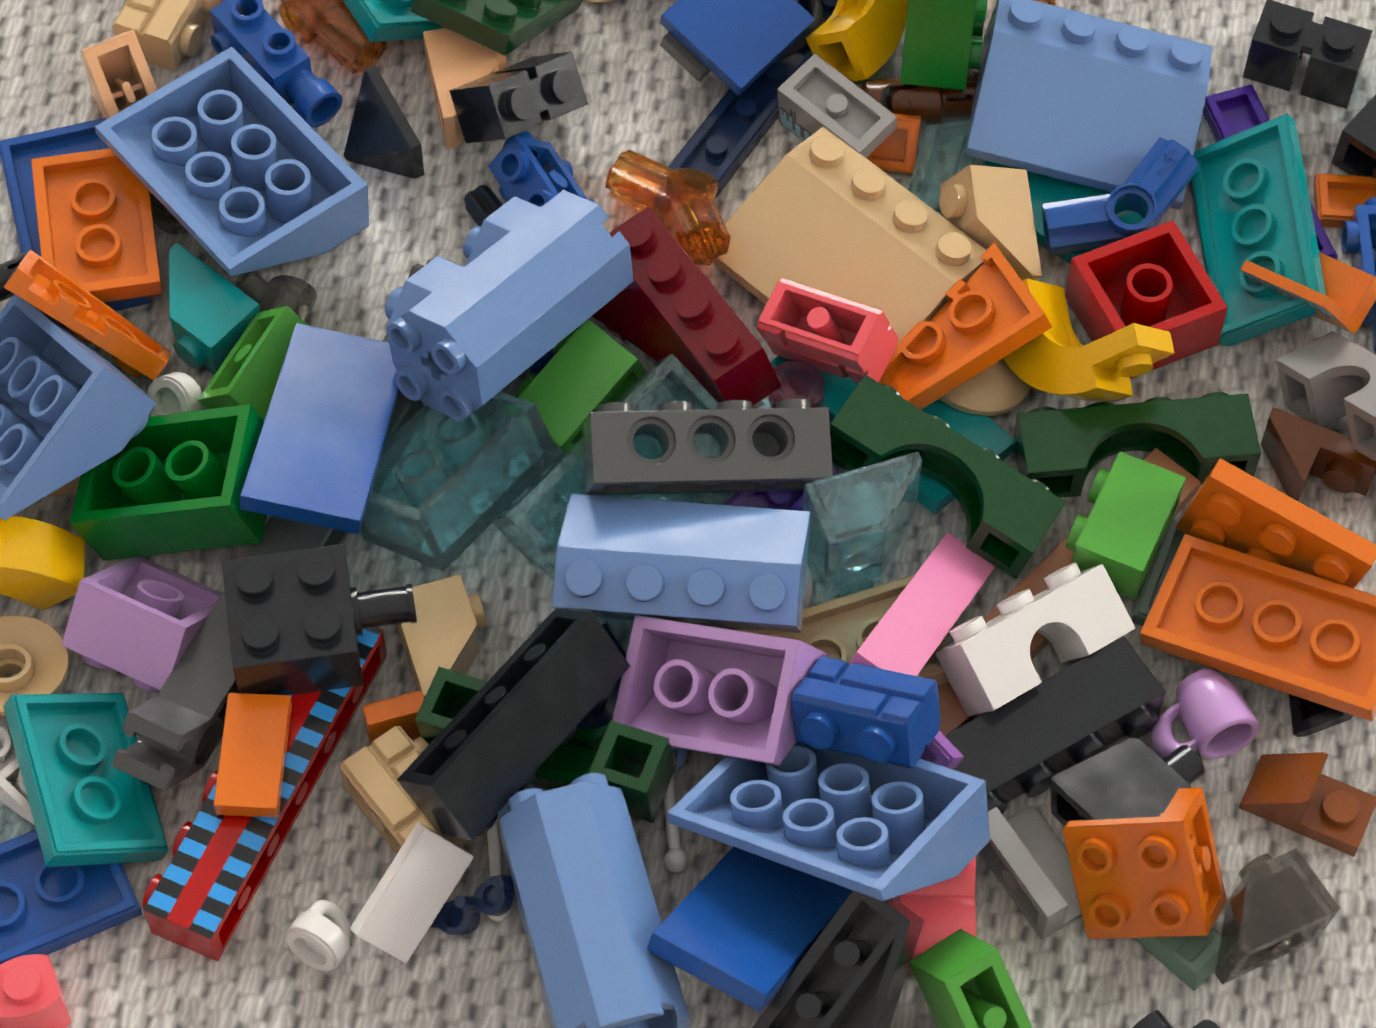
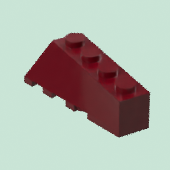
[592,206,782,406]

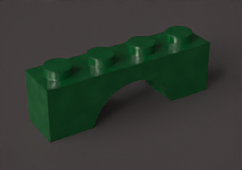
[830,374,1066,579]
[1013,392,1261,498]
[415,667,675,823]

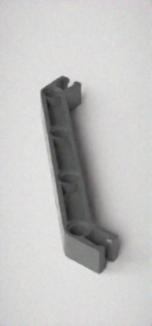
[112,258,434,791]

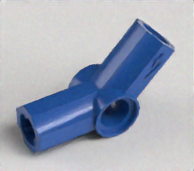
[1042,137,1199,255]

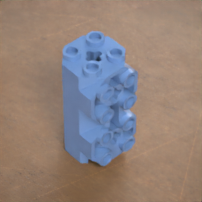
[385,190,634,422]
[499,773,690,1028]

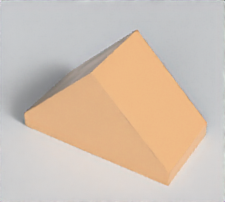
[81,30,158,120]

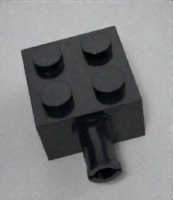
[222,544,417,696]

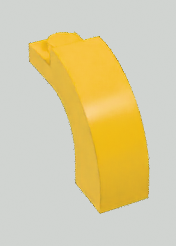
[806,0,908,82]
[1003,278,1175,402]
[0,516,85,610]

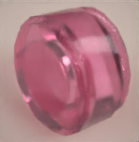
[768,360,825,408]

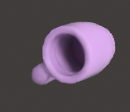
[1150,668,1260,760]

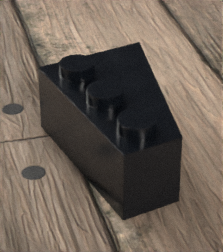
[752,890,924,1028]

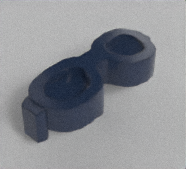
[430,875,514,935]

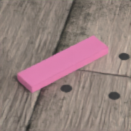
[848,532,996,676]

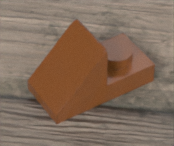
[1239,752,1376,857]

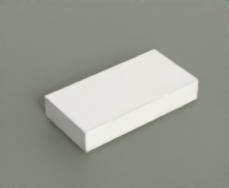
[350,822,474,964]

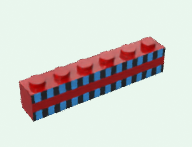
[142,627,387,962]

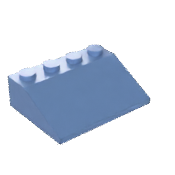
[964,0,1213,210]
[95,47,369,276]
[0,294,157,520]
[667,742,990,901]

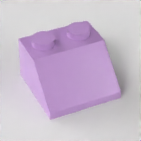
[61,557,222,693]

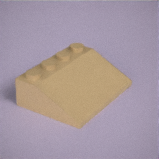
[703,126,986,344]

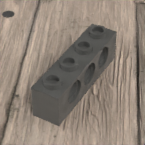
[583,399,833,495]

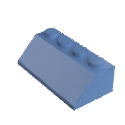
[551,494,811,633]

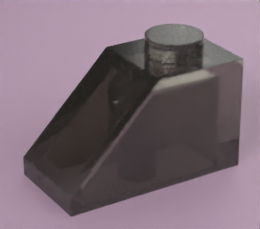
[1215,848,1341,985]

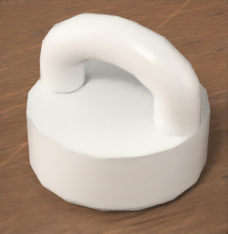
[147,372,207,416]
[285,899,351,971]

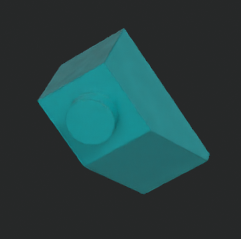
[169,243,261,375]

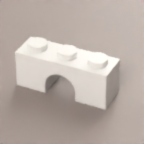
[934,562,1136,717]

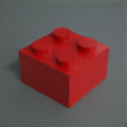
[1065,220,1228,379]

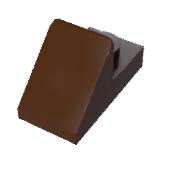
[1261,407,1376,502]

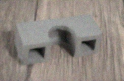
[1276,331,1376,462]

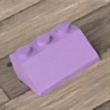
[612,615,830,765]

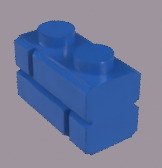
[791,656,941,769]

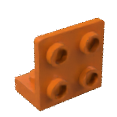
[1063,787,1227,939]

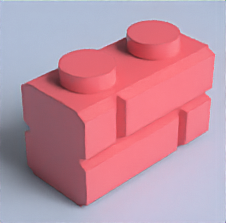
[757,278,899,383]

